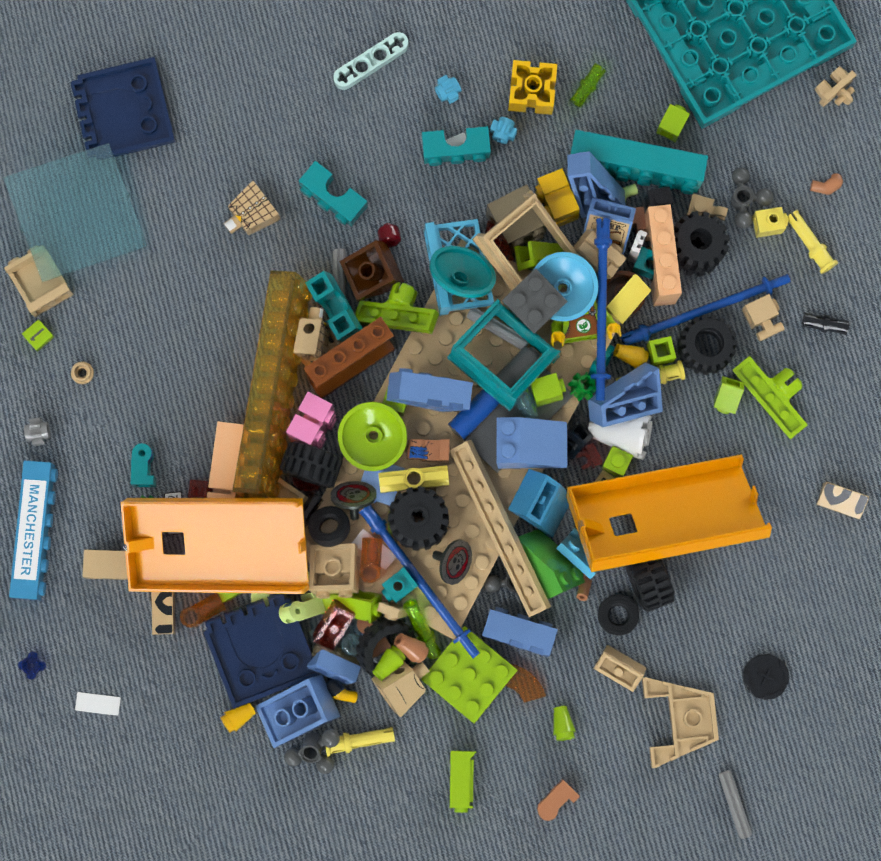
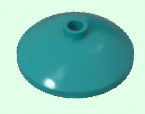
[429,246,496,298]

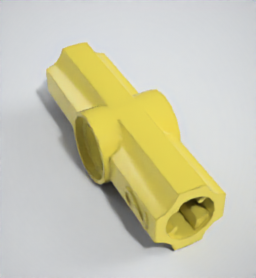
[378,465,449,493]

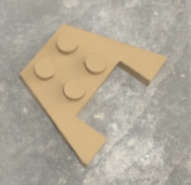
[642,677,719,768]

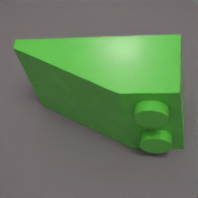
[518,529,585,599]

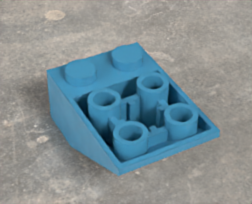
[508,469,569,538]

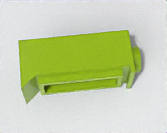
[514,241,564,271]
[322,590,382,624]
[449,751,477,813]

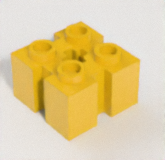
[508,60,557,115]
[535,168,580,227]

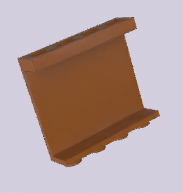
[304,317,395,399]

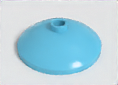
[534,252,598,321]

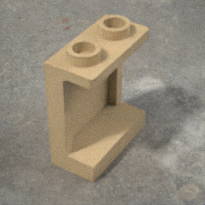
[4,245,74,317]

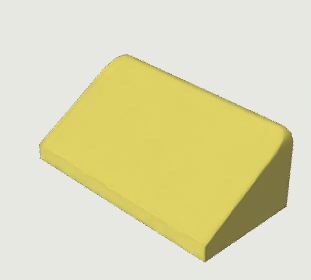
[606,274,651,324]

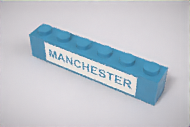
[9,461,58,601]

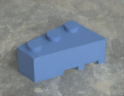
[567,151,625,218]
[588,362,663,427]
[386,368,473,412]
[482,607,558,657]

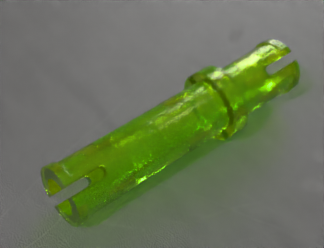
[403,599,441,660]

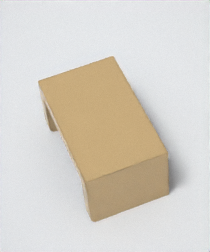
[83,550,128,580]

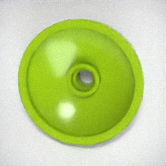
[338,402,407,471]

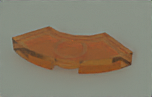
[505,664,546,703]

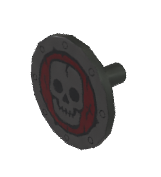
[331,481,376,520]
[432,539,472,585]

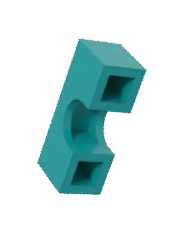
[422,126,491,166]
[298,161,368,227]
[305,271,363,342]

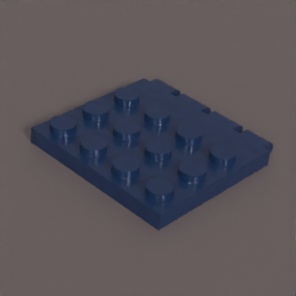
[70,57,175,161]
[203,594,320,709]

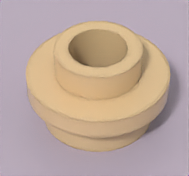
[71,362,94,384]

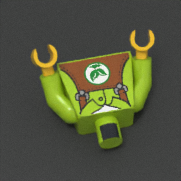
[551,300,622,347]

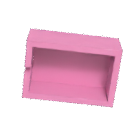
[286,392,337,449]

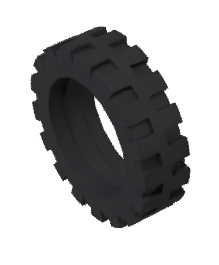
[356,617,418,677]

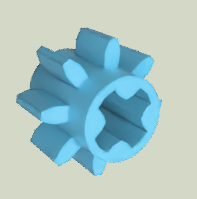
[434,75,462,104]
[489,117,518,144]

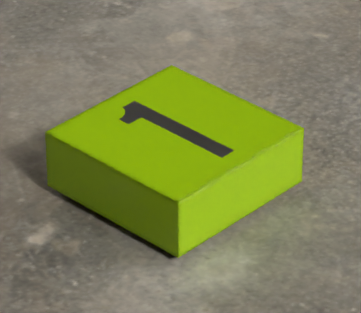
[22,319,54,352]

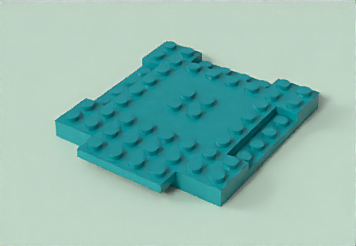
[626,0,857,129]

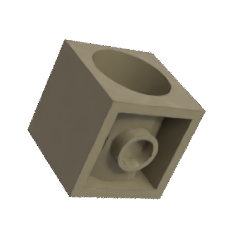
[486,184,547,254]

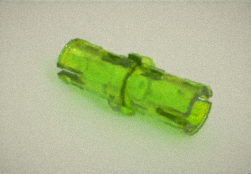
[570,63,606,108]

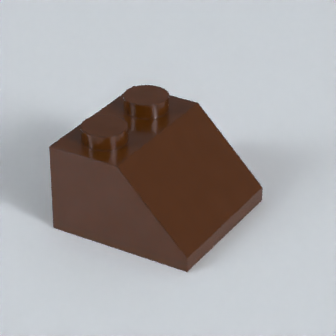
[339,240,405,301]

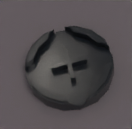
[742,654,789,700]

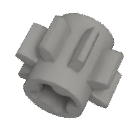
[24,417,50,446]

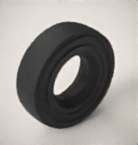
[308,506,350,547]
[598,594,639,636]

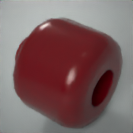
[378,223,401,248]

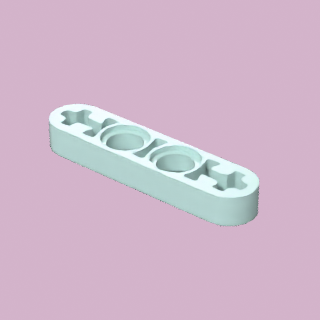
[334,32,408,90]

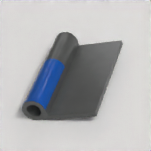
[448,347,574,473]

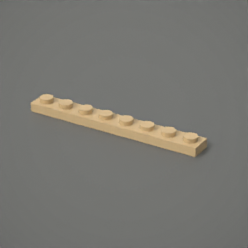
[450,440,551,617]

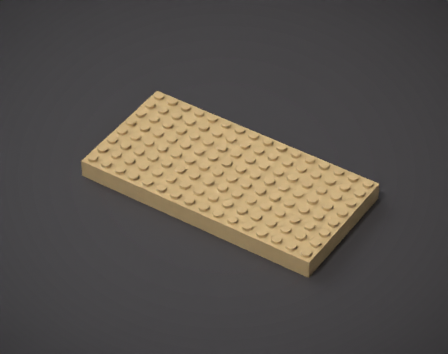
[305,239,620,640]

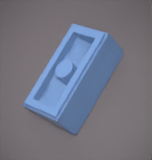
[307,650,360,685]

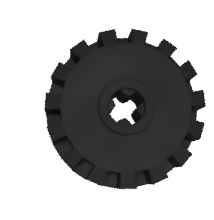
[674,211,730,277]
[388,486,449,551]

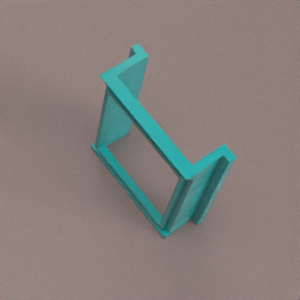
[447,299,561,412]

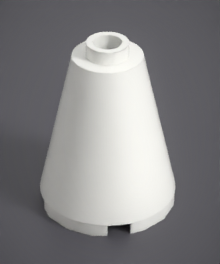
[588,415,653,460]

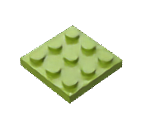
[421,626,518,724]

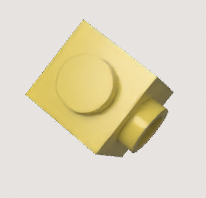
[752,207,788,238]

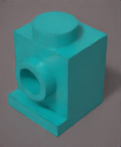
[381,567,418,603]

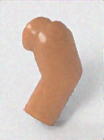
[810,173,843,195]

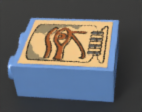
[583,197,636,255]

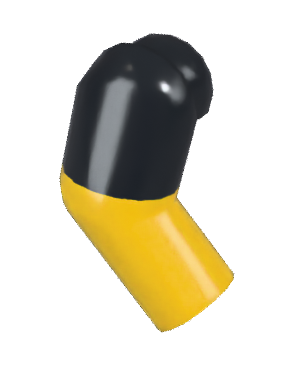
[326,679,358,703]

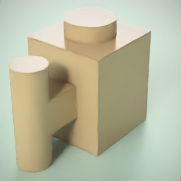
[742,294,785,341]

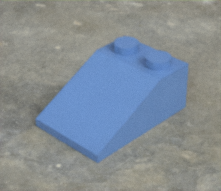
[497,417,567,469]
[255,675,341,748]

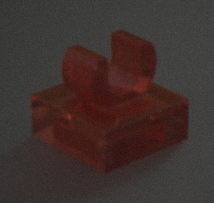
[576,443,603,470]
[188,479,213,498]

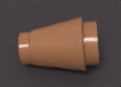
[394,633,429,663]

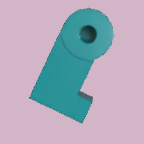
[131,443,156,488]

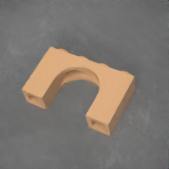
[644,204,682,306]

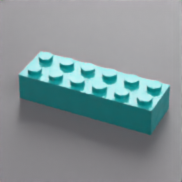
[567,129,708,195]

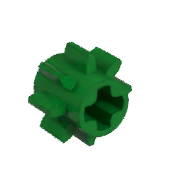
[568,372,596,401]

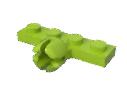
[355,282,439,334]
[732,356,808,439]

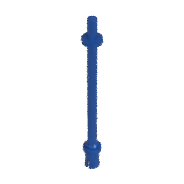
[590,218,612,401]
[620,274,790,345]
[359,505,480,659]

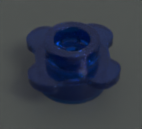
[18,652,46,679]

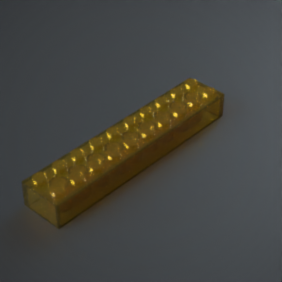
[232,270,312,498]

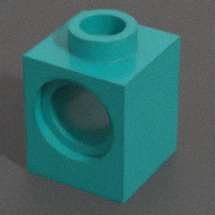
[632,247,654,280]

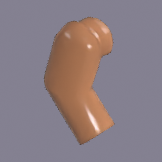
[576,573,592,601]

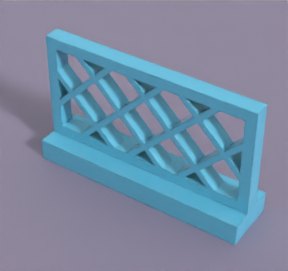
[424,219,494,316]

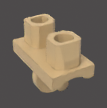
[815,66,857,107]

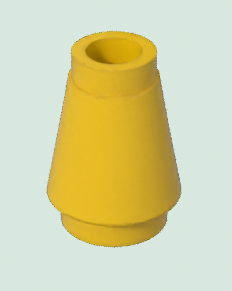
[613,344,649,368]
[220,703,256,733]

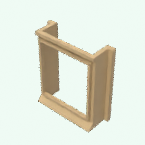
[472,190,582,291]

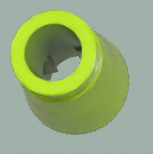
[372,646,406,681]
[553,706,576,741]

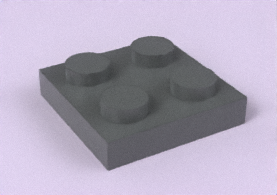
[502,268,568,334]

